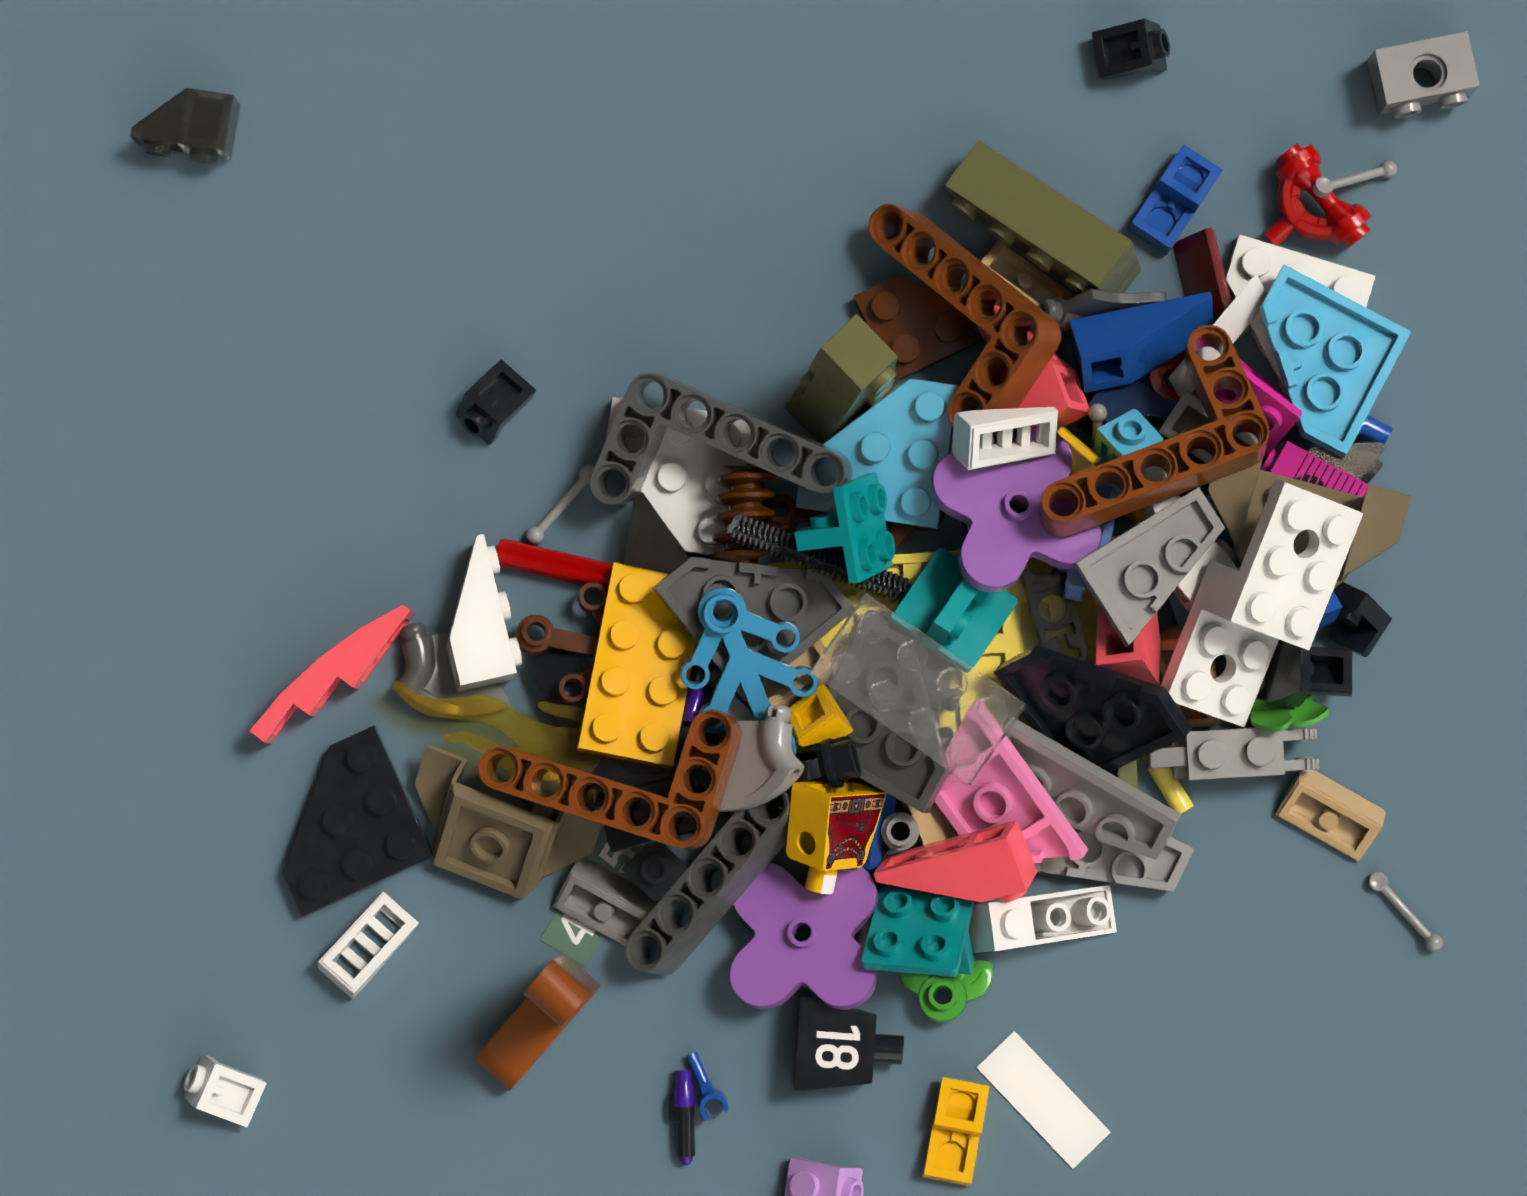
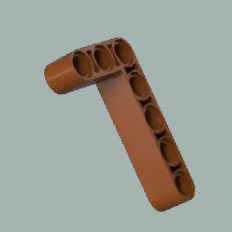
[868,204,1061,437]
[1041,325,1270,537]
[478,710,742,850]
[473,954,601,1091]

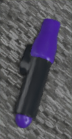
[682,662,713,728]
[669,1069,695,1166]

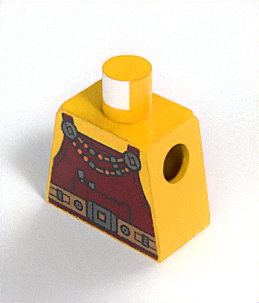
[786,779,887,894]

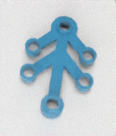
[680,587,818,754]

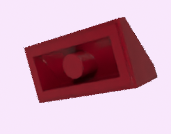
[1173,227,1232,323]

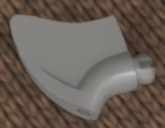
[705,705,804,812]

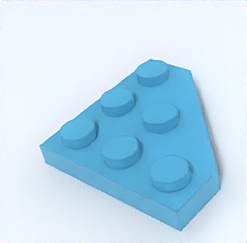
[1259,264,1411,459]
[796,378,960,529]

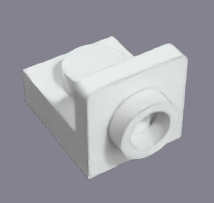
[184,1054,267,1127]

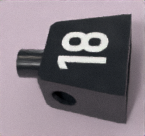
[794,996,904,1091]

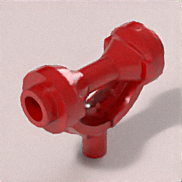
[1264,143,1372,248]

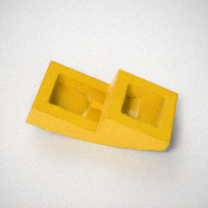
[922,1077,990,1187]

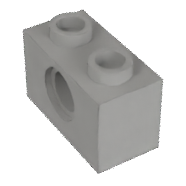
[1367,31,1480,118]

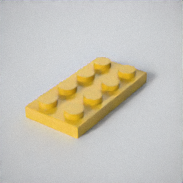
[577,563,696,770]

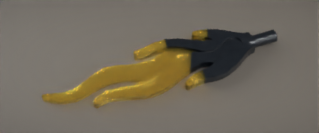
[392,680,730,816]

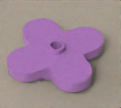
[930,428,1101,593]
[730,863,878,1010]

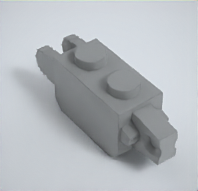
[1146,728,1319,781]

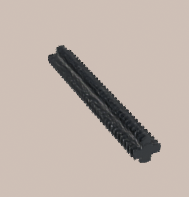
[726,513,911,605]

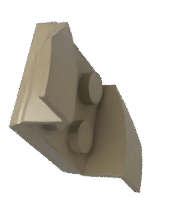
[1208,458,1411,590]
[414,744,603,900]

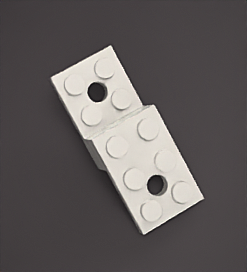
[1161,479,1363,727]

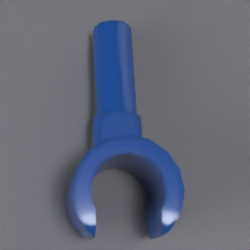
[686,1052,728,1121]

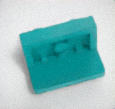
[794,472,895,584]
[890,548,1018,673]
[861,886,975,977]

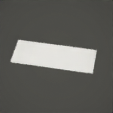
[1168,273,1267,398]
[976,1031,1111,1169]

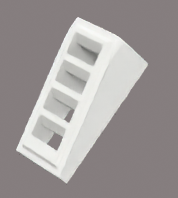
[952,407,1058,470]
[318,892,419,999]

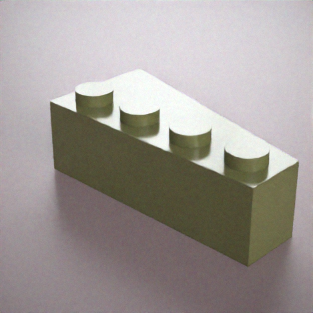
[945,140,1141,294]
[784,314,898,444]

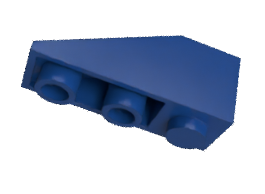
[1069,291,1214,393]

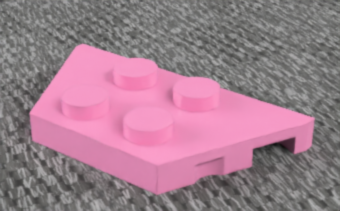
[935,699,1089,863]

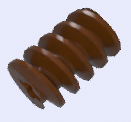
[711,466,778,565]

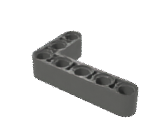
[590,373,853,505]
[625,722,792,976]

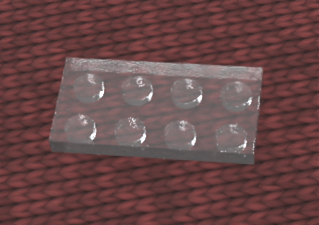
[809,593,1027,785]

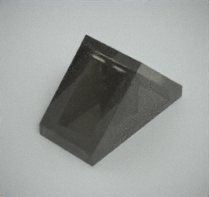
[623,492,689,574]

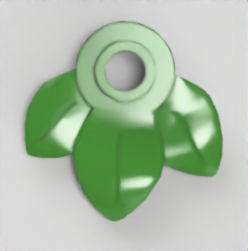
[1248,692,1330,731]
[899,960,993,1023]

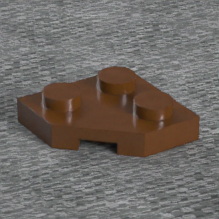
[853,276,980,383]

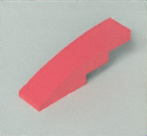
[249,605,415,744]

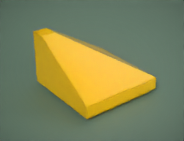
[789,683,853,747]

